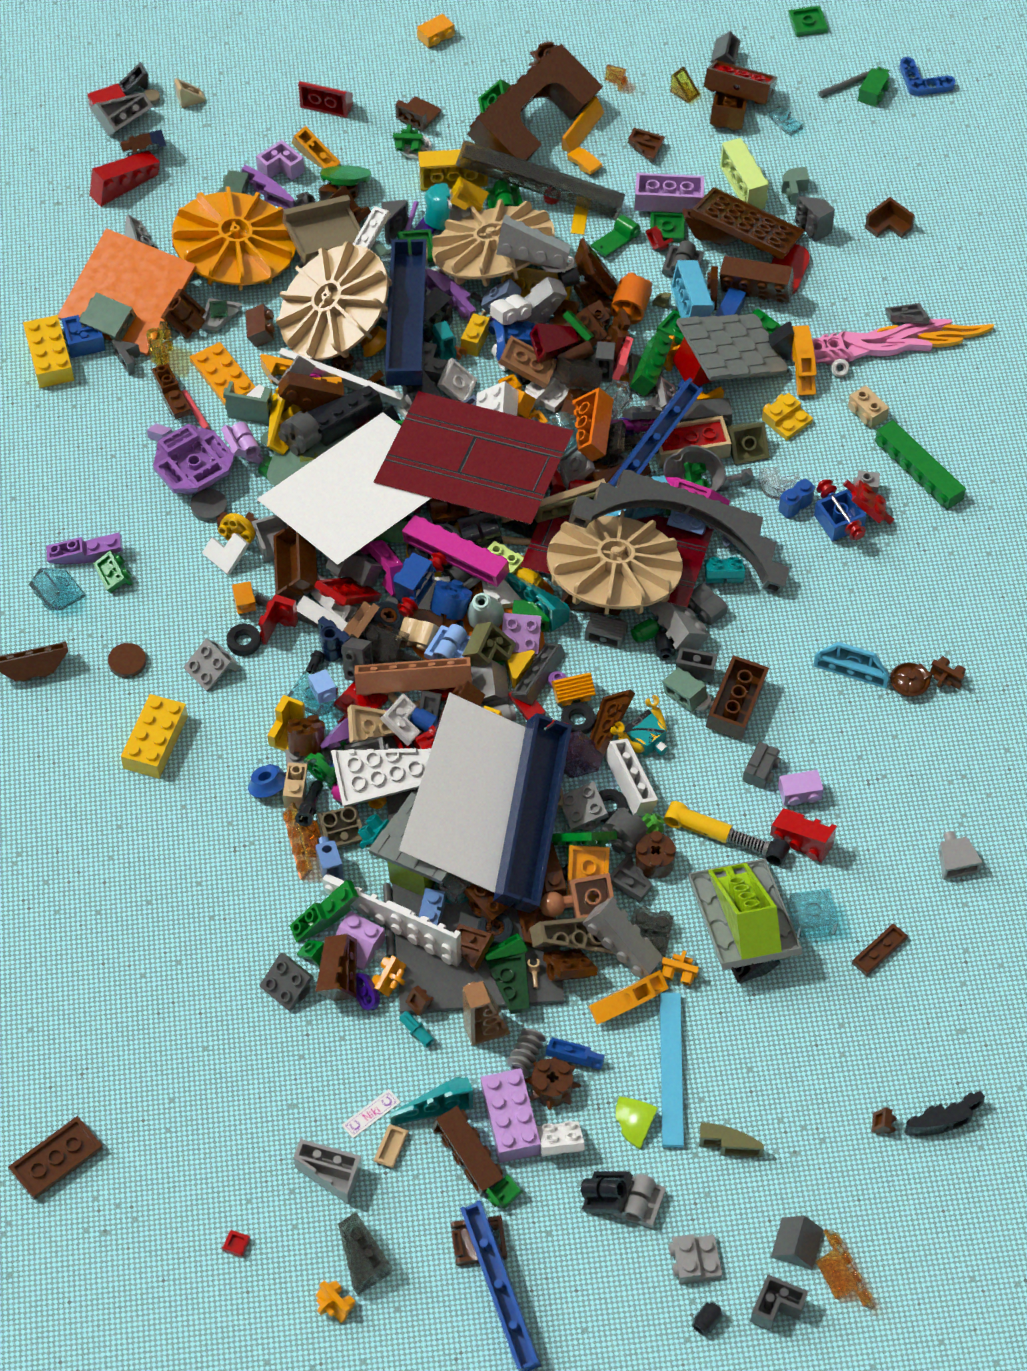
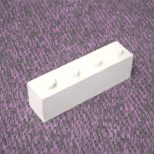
[604,738,658,816]

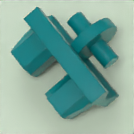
[358,814,390,849]

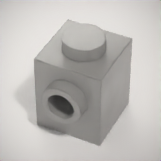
[853,470,880,494]

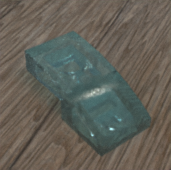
[768,105,803,136]

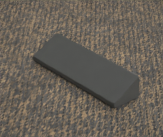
[511,643,565,705]

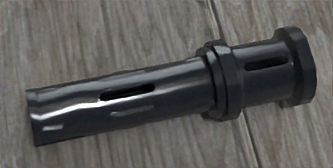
[295,780,324,827]

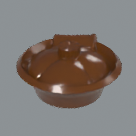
[890,662,932,697]

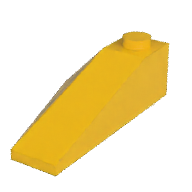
[267,394,308,455]

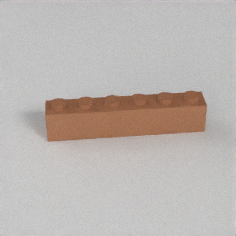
[354,657,472,696]

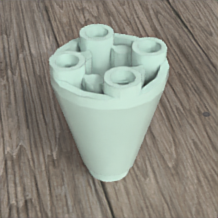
[467,593,505,628]

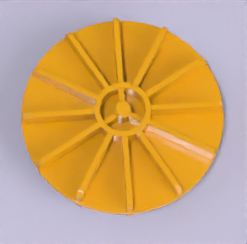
[172,187,296,291]

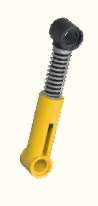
[663,801,791,866]

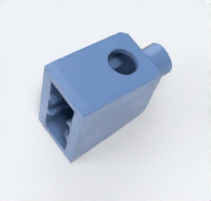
[315,836,344,881]

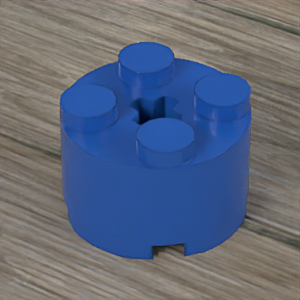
[430,580,472,620]

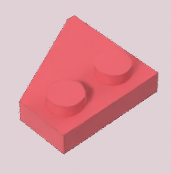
[612,336,633,381]

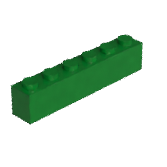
[875,420,966,510]

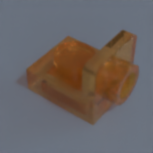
[605,64,628,91]

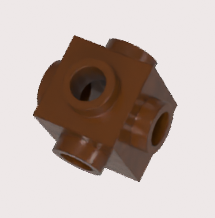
[588,300,612,329]

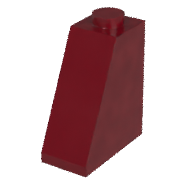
[530,323,578,363]

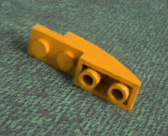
[792,325,817,396]
[588,970,669,1025]

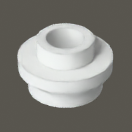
[831,359,849,377]

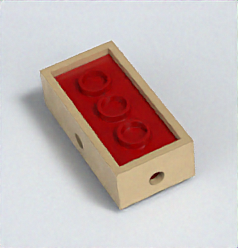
[655,416,731,469]

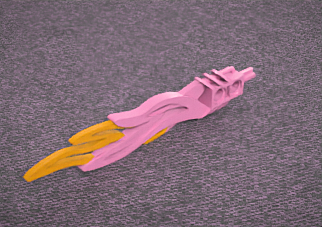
[790,319,994,365]

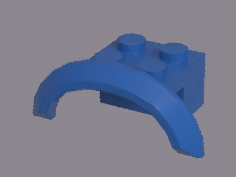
[488,319,535,365]

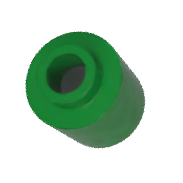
[631,618,660,643]

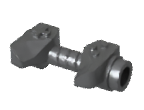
[711,468,754,491]

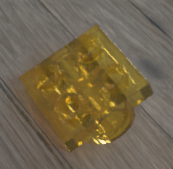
[146,321,173,367]

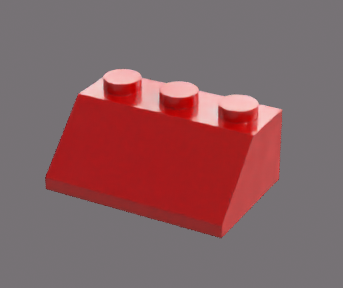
[298,81,353,118]

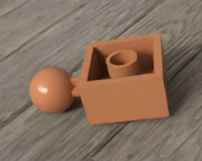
[540,873,614,918]

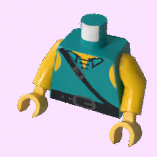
[610,695,668,756]

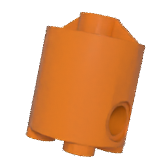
[610,272,652,324]

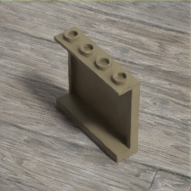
[282,195,361,266]

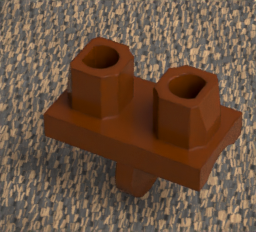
[601,326,630,362]
[930,656,966,689]

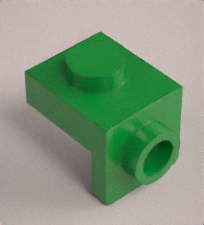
[485,1174,523,1208]

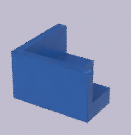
[61,315,105,358]

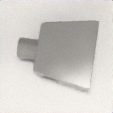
[938,831,982,880]

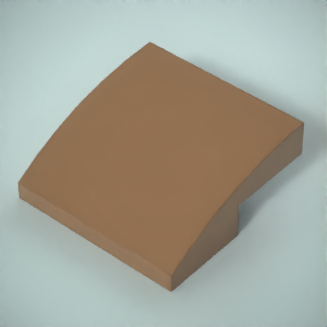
[343,601,380,638]

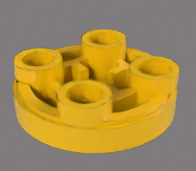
[218,513,256,544]

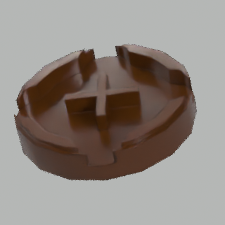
[108,643,146,678]

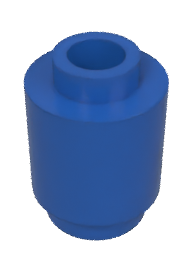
[409,707,439,732]

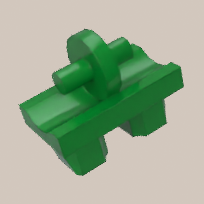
[392,124,425,152]
[684,462,710,488]

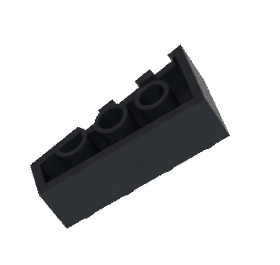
[303,385,384,447]

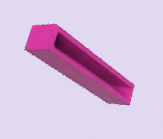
[402,515,510,587]

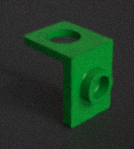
[296,940,324,969]

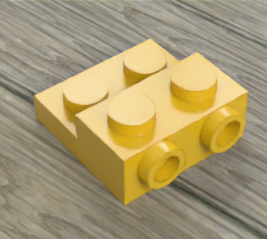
[762,393,813,441]

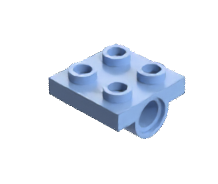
[424,624,471,660]

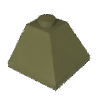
[726,422,770,464]

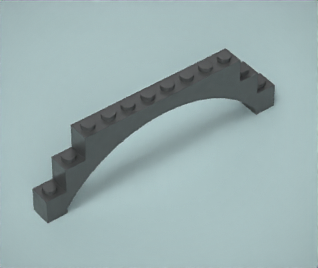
[568,469,789,594]

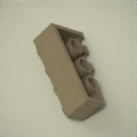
[530,917,615,955]

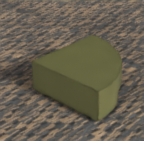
[652,292,671,309]

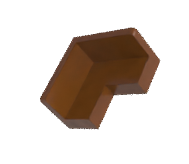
[865,197,915,238]

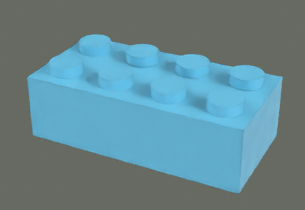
[671,260,714,318]

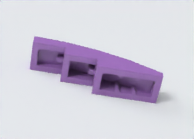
[241,165,295,209]

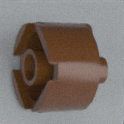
[286,715,327,756]
[635,831,676,879]

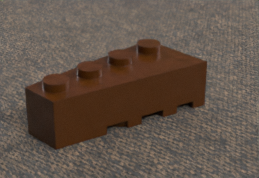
[431,1106,503,1196]

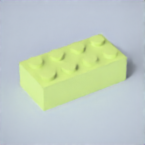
[720,138,769,209]

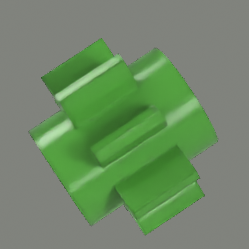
[641,812,665,834]

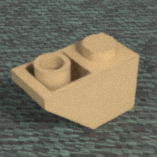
[283,762,308,809]

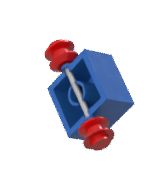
[814,479,867,542]
[393,552,448,617]

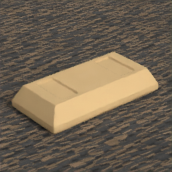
[373,1124,409,1168]

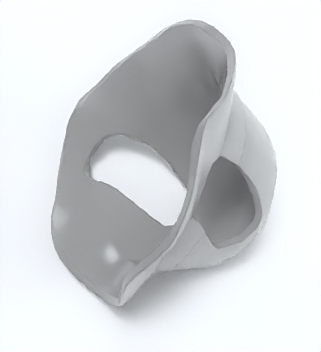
[663,445,726,492]

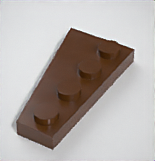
[582,689,635,764]

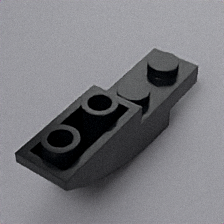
[904,1090,985,1136]

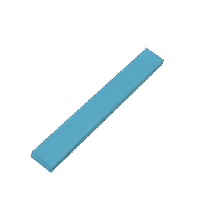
[660,993,684,1148]

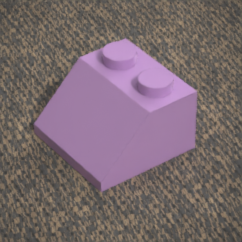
[336,911,385,971]

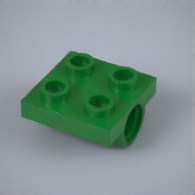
[485,179,522,209]

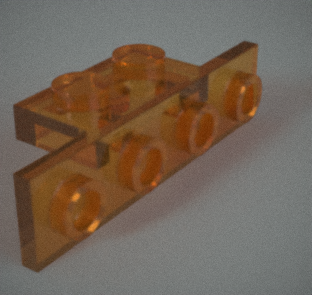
[283,802,321,880]
[816,1229,875,1309]

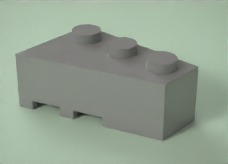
[90,92,153,136]
[293,1139,362,1204]

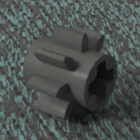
[295,192,316,207]

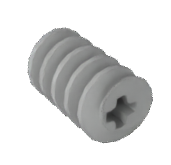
[507,1028,546,1076]

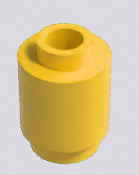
[516,568,544,588]

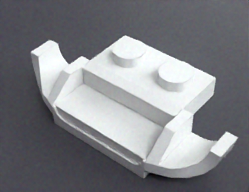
[525,367,570,414]

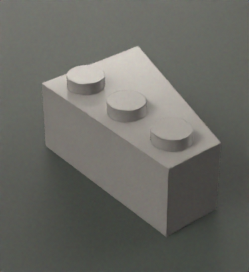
[515,277,567,325]

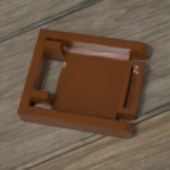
[450,1215,508,1266]

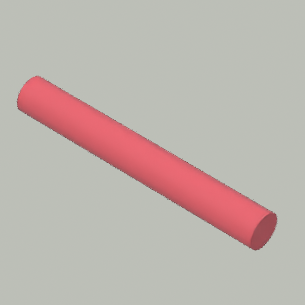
[181,390,210,430]

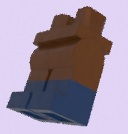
[120,129,166,153]

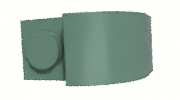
[781,167,809,205]

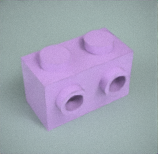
[778,770,824,806]

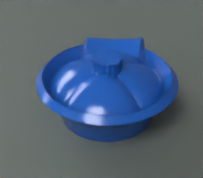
[248,764,286,798]

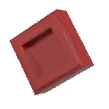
[222,1229,251,1258]

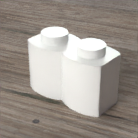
[490,295,532,325]

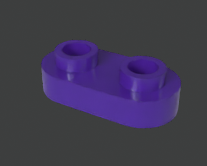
[356,973,380,1011]

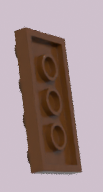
[8,1116,103,1200]

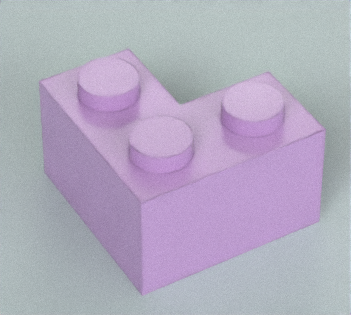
[256,140,305,180]

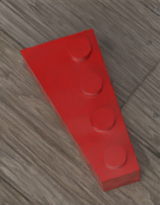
[89,150,160,207]

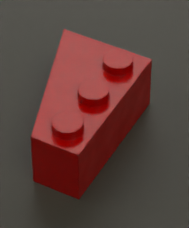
[770,808,837,863]

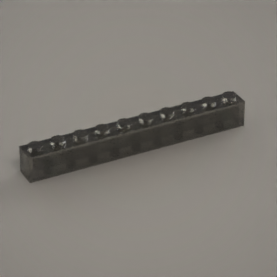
[455,140,625,219]

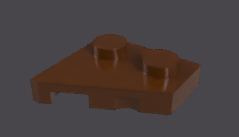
[628,127,665,163]
[455,924,495,971]

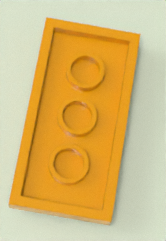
[189,342,255,406]

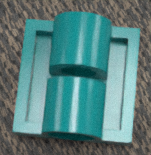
[705,557,745,584]

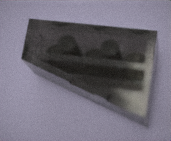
[338,1212,394,1296]

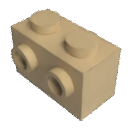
[848,385,889,429]

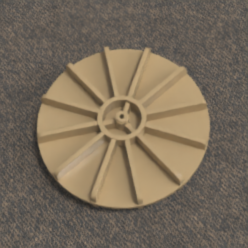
[432,199,555,286]
[276,242,392,363]
[547,510,683,615]

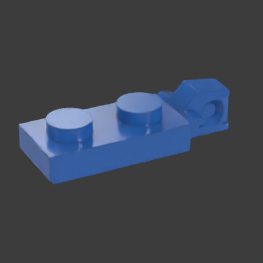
[545,1037,605,1069]

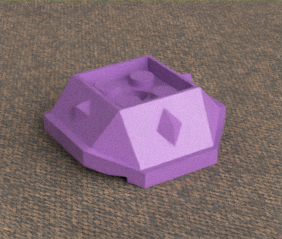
[153,424,235,495]

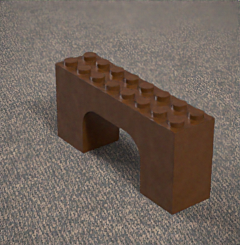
[467,44,603,178]

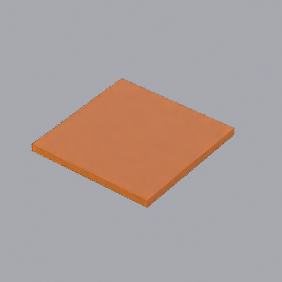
[58,228,197,356]

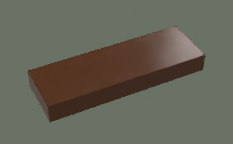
[852,923,908,977]

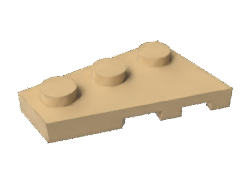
[348,705,396,743]

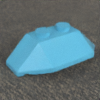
[813,642,889,689]

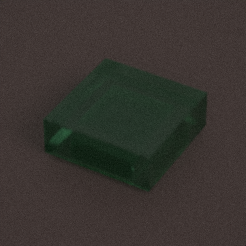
[209,300,228,319]

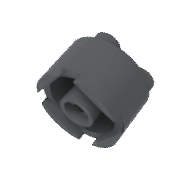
[278,411,322,455]
[600,808,648,854]

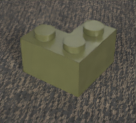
[462,622,516,666]

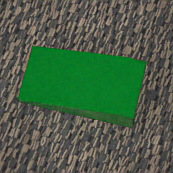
[485,933,528,960]

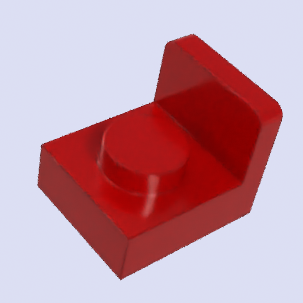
[645,226,673,251]

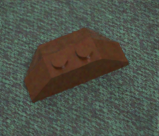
[682,208,739,245]
[574,237,619,296]
[0,641,68,682]

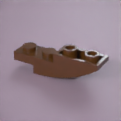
[151,364,192,420]

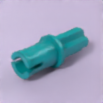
[399,1011,435,1048]

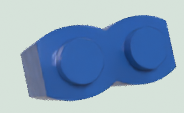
[778,479,815,519]

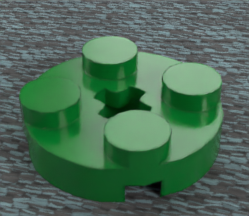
[303,752,337,787]

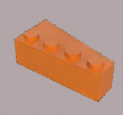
[573,387,614,461]

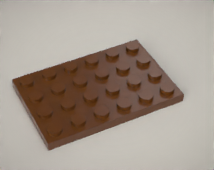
[690,187,805,259]

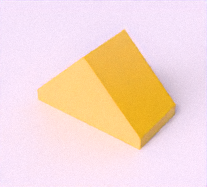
[506,650,535,689]

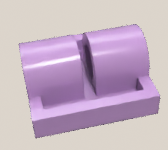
[221,422,263,464]
[502,613,542,654]

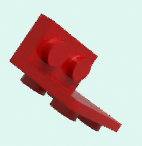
[258,594,298,645]

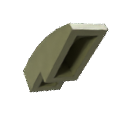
[699,1122,764,1157]

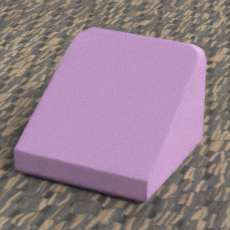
[147,423,172,441]

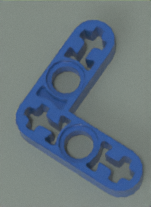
[899,57,956,96]

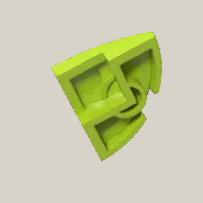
[615,1096,658,1149]

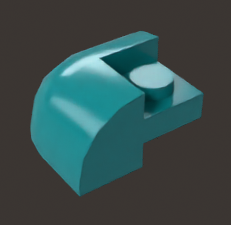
[424,183,450,230]

